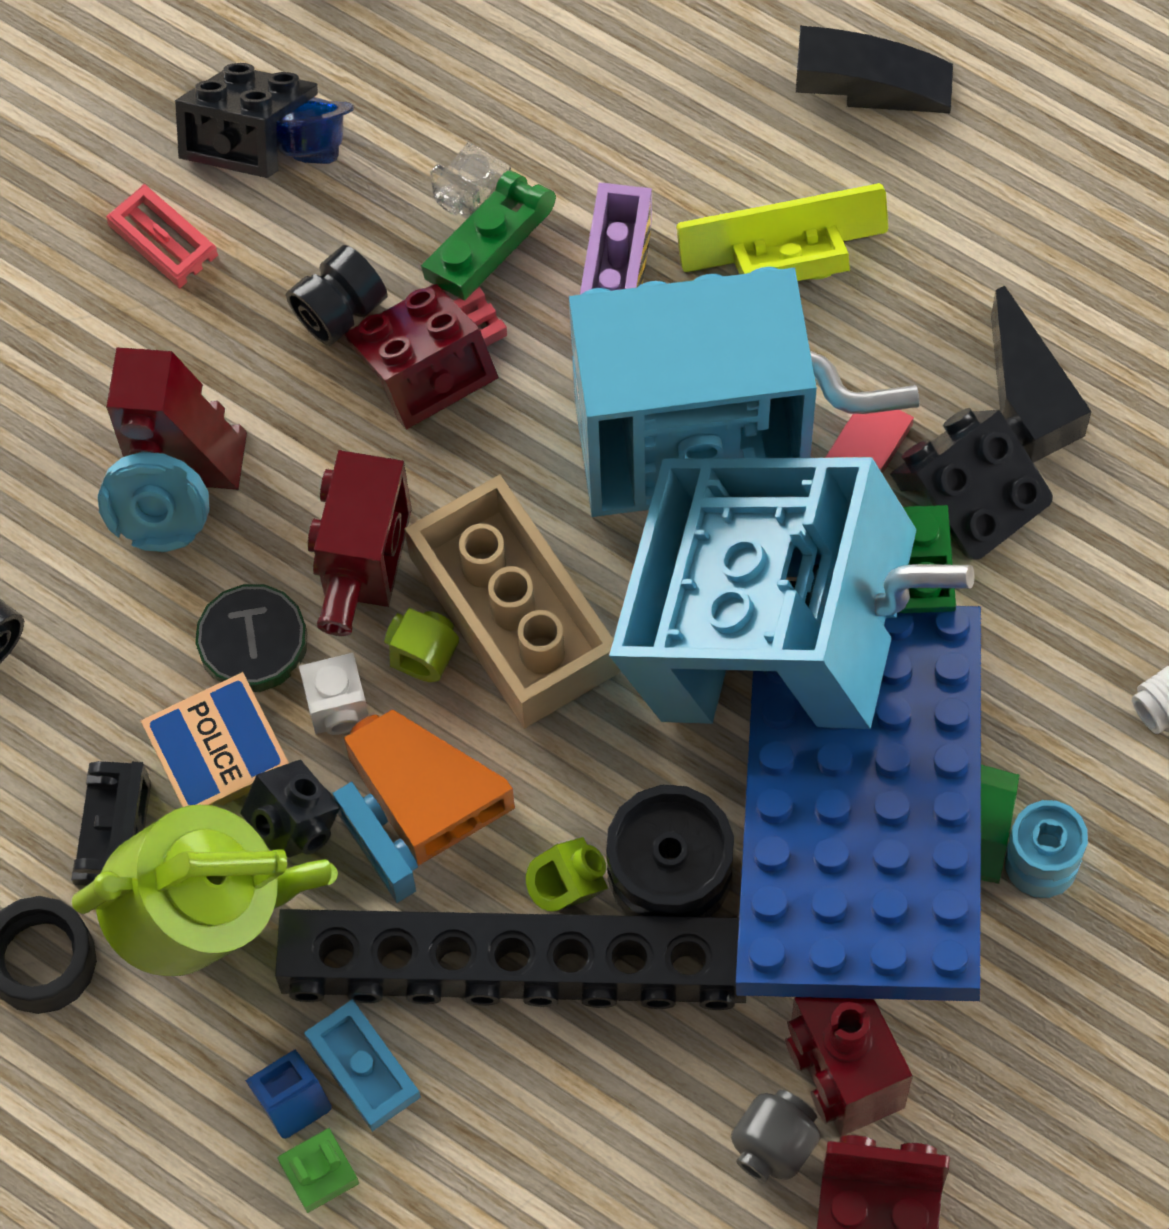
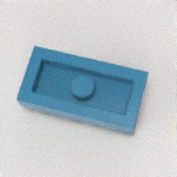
[332,782,418,903]
[304,999,421,1132]

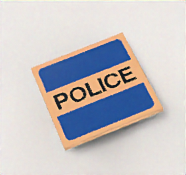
[141,672,289,807]

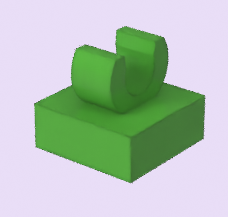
[277,1128,359,1213]

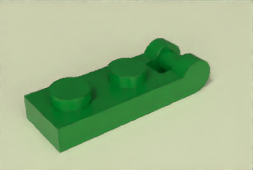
[421,170,556,301]

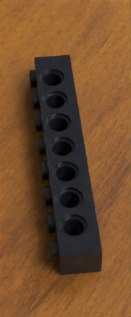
[275,909,746,1010]

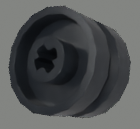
[606,785,734,917]

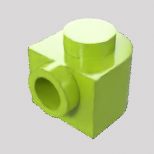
[384,607,459,682]
[526,837,609,912]

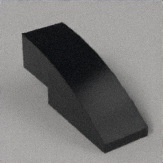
[796,25,953,113]

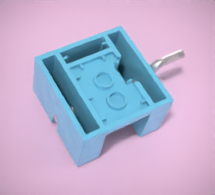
[569,267,919,517]
[609,457,974,729]

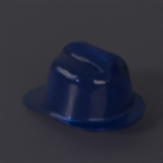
[276,97,354,164]

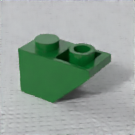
[899,505,956,613]

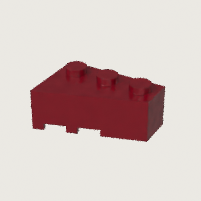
[106,347,247,490]

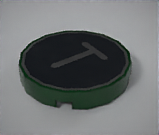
[195,584,308,692]

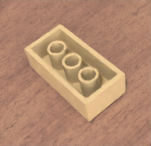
[404,474,620,729]

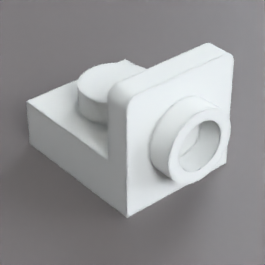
[299,653,369,735]

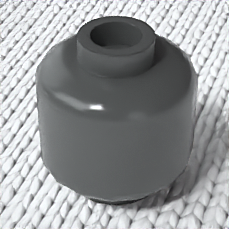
[731,1090,820,1182]

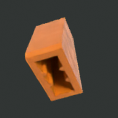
[344,709,515,866]

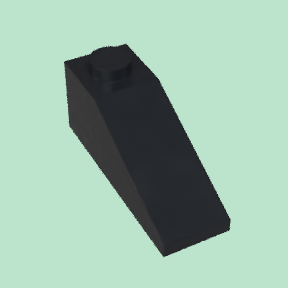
[991,286,1092,463]

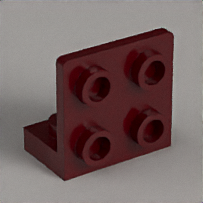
[345,284,499,430]
[816,1135,950,1229]

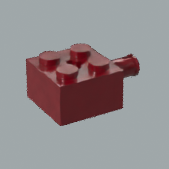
[308,450,412,636]
[785,997,913,1136]

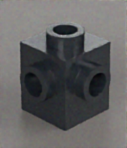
[240,759,341,858]

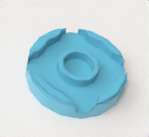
[98,452,210,552]

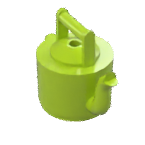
[72,805,338,976]

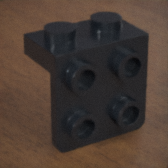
[890,408,1053,559]

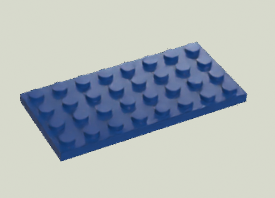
[736,606,981,1002]

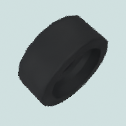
[0,896,97,1014]

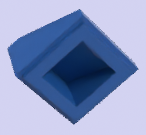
[245,1049,332,1139]

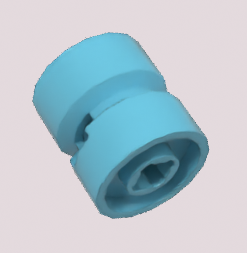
[1005,800,1088,898]

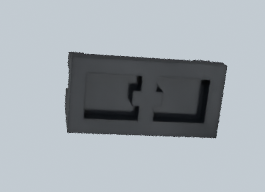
[71,761,151,886]

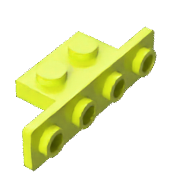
[676,183,888,281]

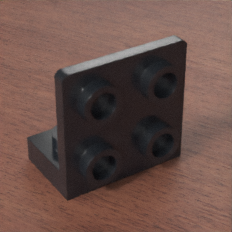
[175,63,318,178]

